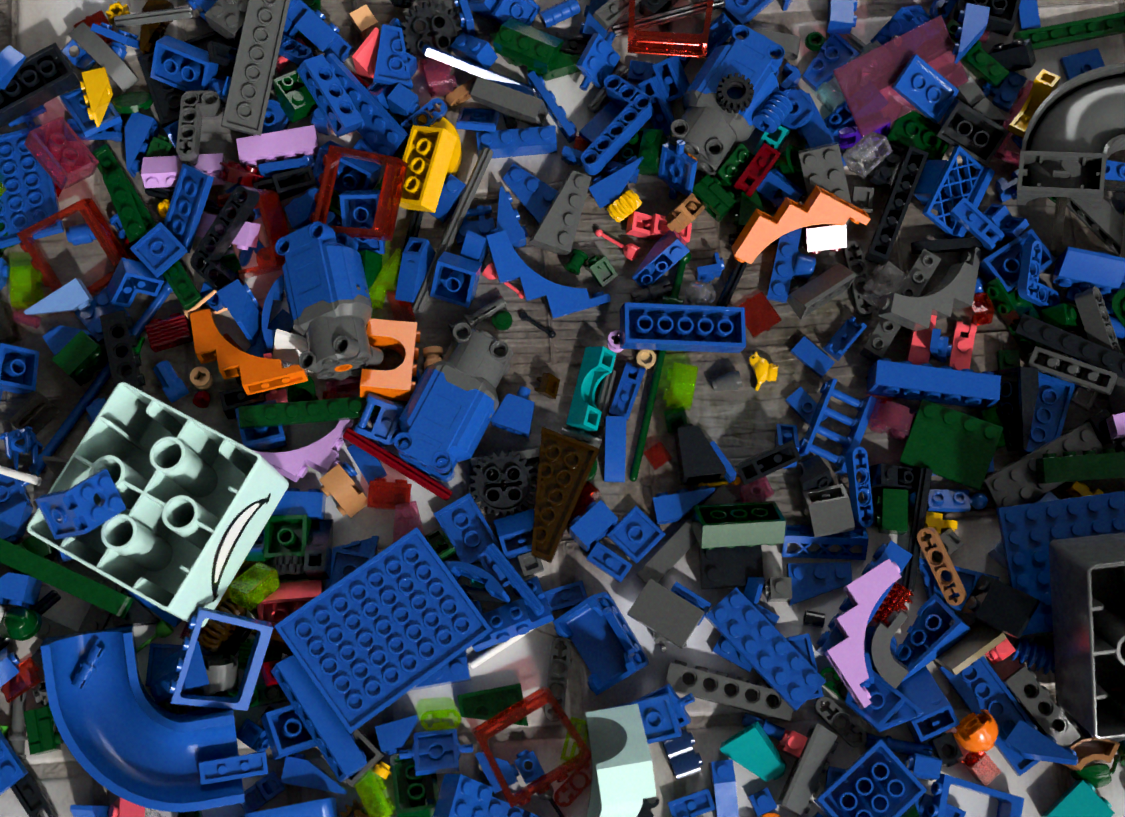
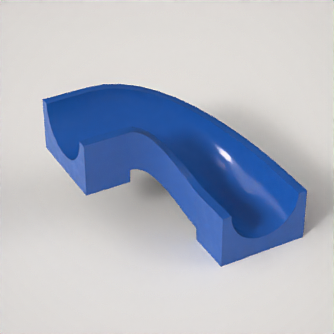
[40,625,245,812]

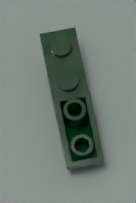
[939,19,1009,88]

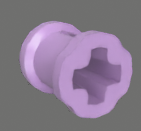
[607,330,624,353]

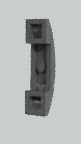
[68,22,139,93]

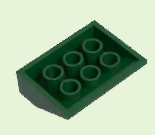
[899,399,1004,491]

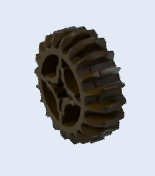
[199,597,247,654]

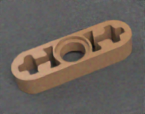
[445,69,493,108]

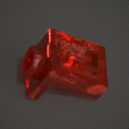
[969,292,994,325]

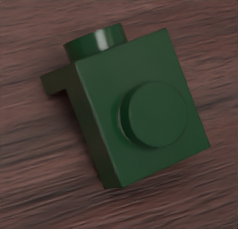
[145,135,173,157]

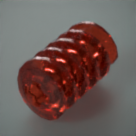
[872,583,914,624]

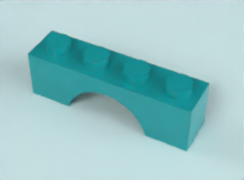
[566,346,617,431]

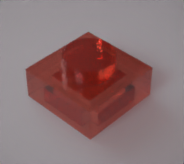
[643,441,672,471]

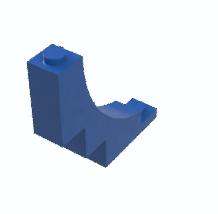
[486,228,611,319]

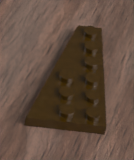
[531,427,600,563]

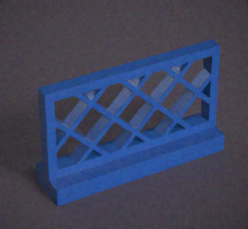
[922,146,995,239]

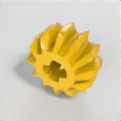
[607,190,642,222]

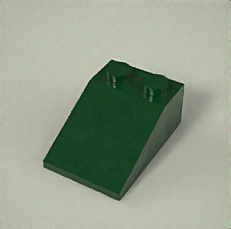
[390,754,439,817]

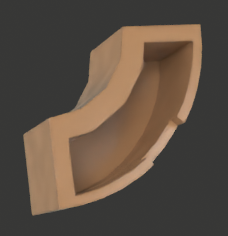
[319,463,370,518]
[1060,737,1120,771]

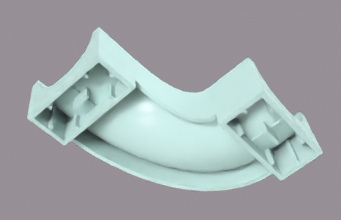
[585,704,656,817]

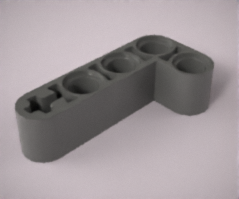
[176,90,223,166]

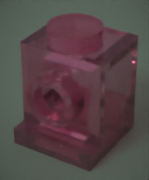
[740,476,774,503]

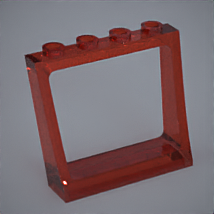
[628,0,714,58]
[310,145,408,242]
[17,198,129,295]
[470,686,591,808]

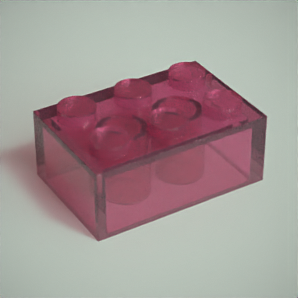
[24,116,99,190]

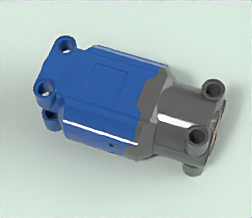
[665,25,785,178]
[275,221,383,381]
[394,323,514,482]

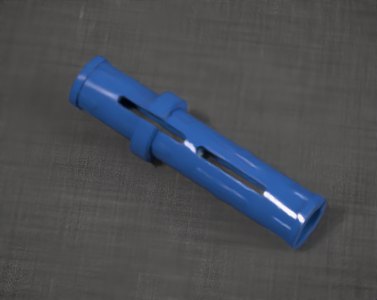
[865,733,932,756]

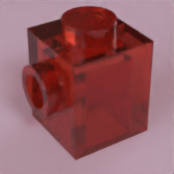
[961,751,1001,787]

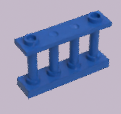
[799,378,877,476]

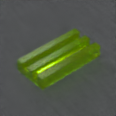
[560,717,589,765]

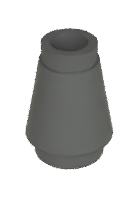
[712,370,743,391]

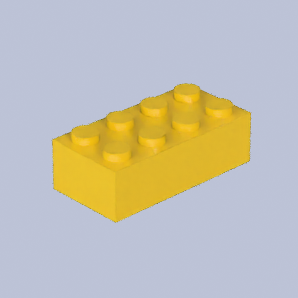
[390,125,457,213]

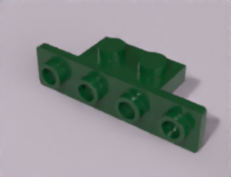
[983,278,1042,354]

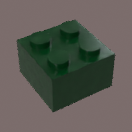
[52,330,108,386]
[264,515,312,563]

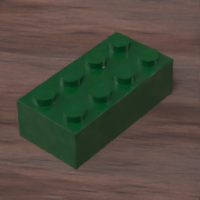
[692,501,786,550]

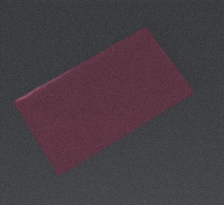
[833,15,969,137]

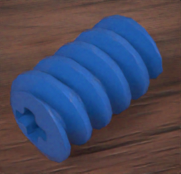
[753,91,793,133]
[1011,637,1054,675]

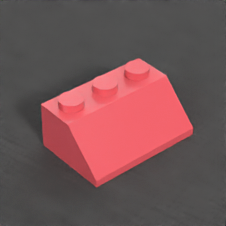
[256,580,323,623]

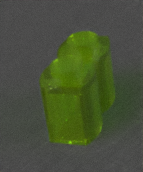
[10,265,44,310]

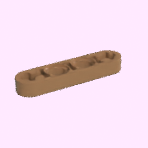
[917,527,967,606]

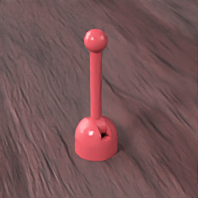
[595,229,640,261]
[482,262,524,299]

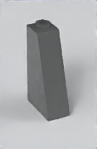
[469,76,548,127]

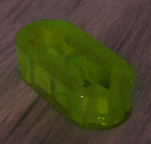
[420,709,462,731]

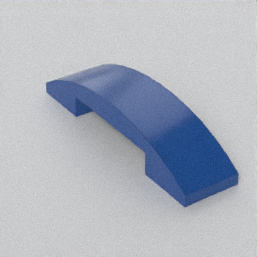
[261,275,285,353]
[442,561,511,603]

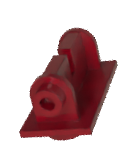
[219,161,264,187]

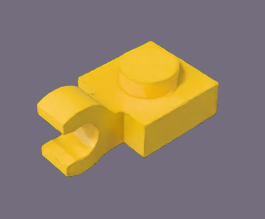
[924,511,958,535]

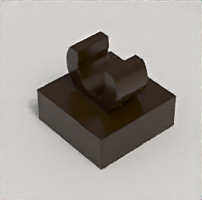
[534,373,560,399]

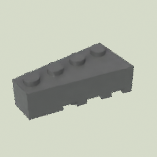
[527,170,592,256]

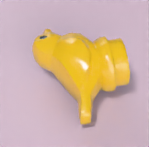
[749,351,779,391]

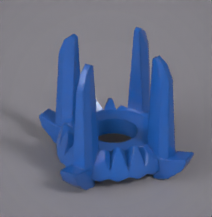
[0,426,43,470]

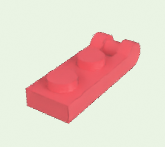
[948,320,977,371]

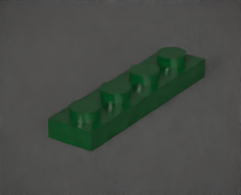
[102,168,148,246]

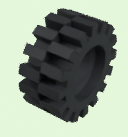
[716,73,754,114]
[270,555,308,580]

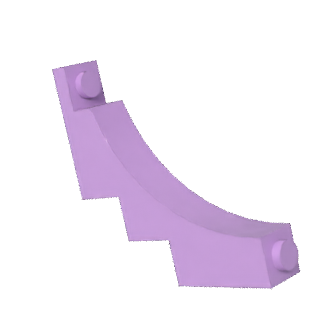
[824,559,901,709]

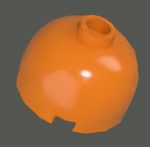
[953,709,999,752]

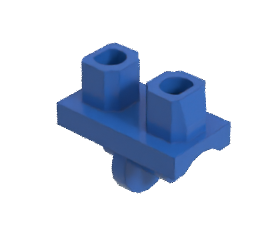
[995,169,1019,203]

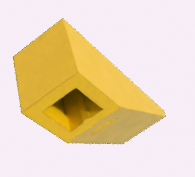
[80,67,113,127]

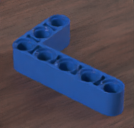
[581,74,654,175]

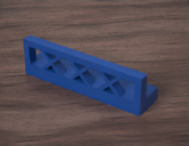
[781,525,869,560]

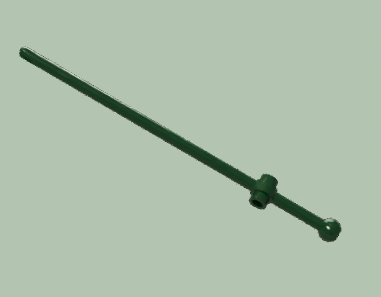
[629,252,691,482]

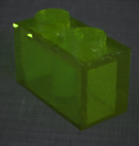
[663,362,698,411]
[229,561,280,611]

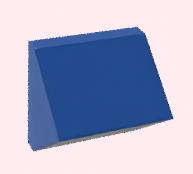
[743,577,766,604]

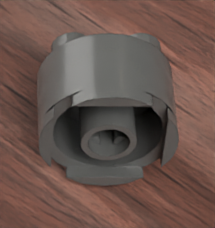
[199,654,239,695]

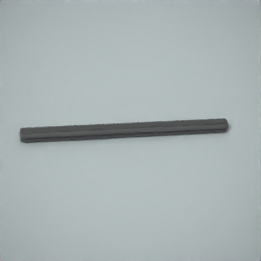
[412,147,493,313]

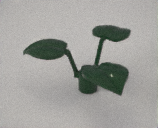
[1070,740,1125,788]

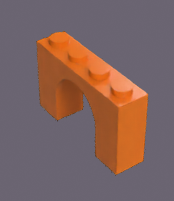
[360,318,421,402]

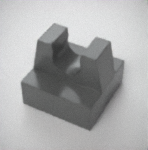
[518,552,544,577]

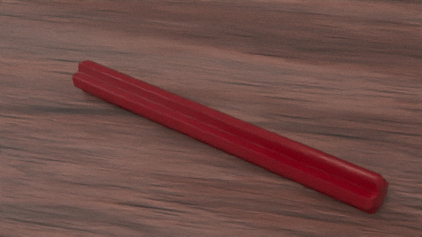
[343,427,453,501]

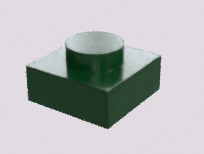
[997,350,1021,370]
[664,407,687,433]

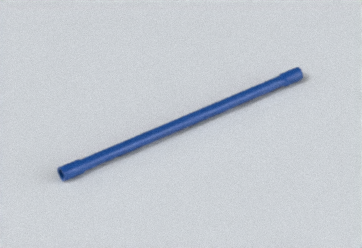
[28,280,173,476]

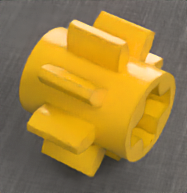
[105,1,130,24]

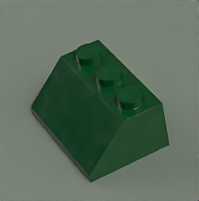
[493,18,564,75]

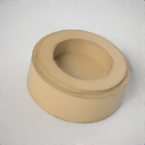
[636,350,657,370]

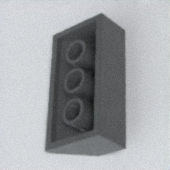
[776,723,838,816]

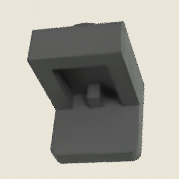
[851,186,874,213]

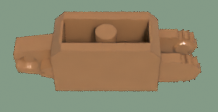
[665,193,705,233]

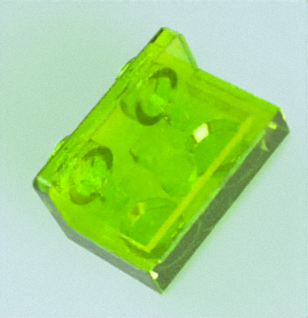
[354,775,396,817]

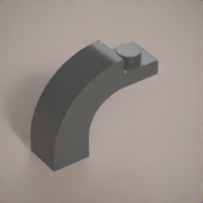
[871,608,909,689]

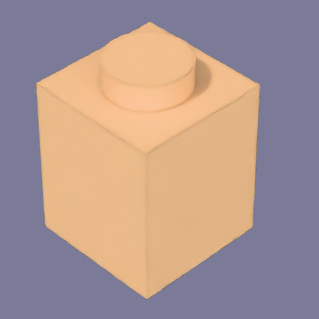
[349,4,380,40]

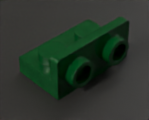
[716,143,754,186]

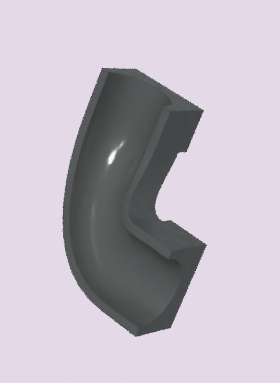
[1017,62,1125,209]

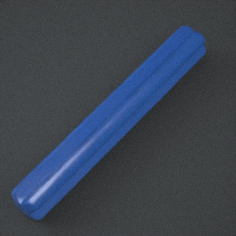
[485,543,544,614]

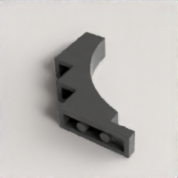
[878,247,982,331]

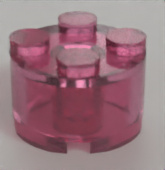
[421,58,457,99]
[869,399,917,441]

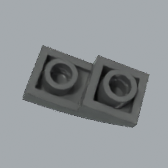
[945,67,986,107]

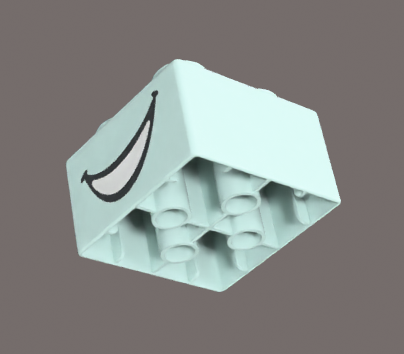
[27,382,289,627]

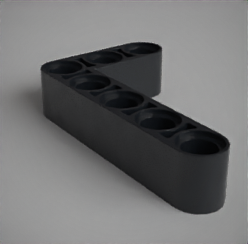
[190,186,260,291]

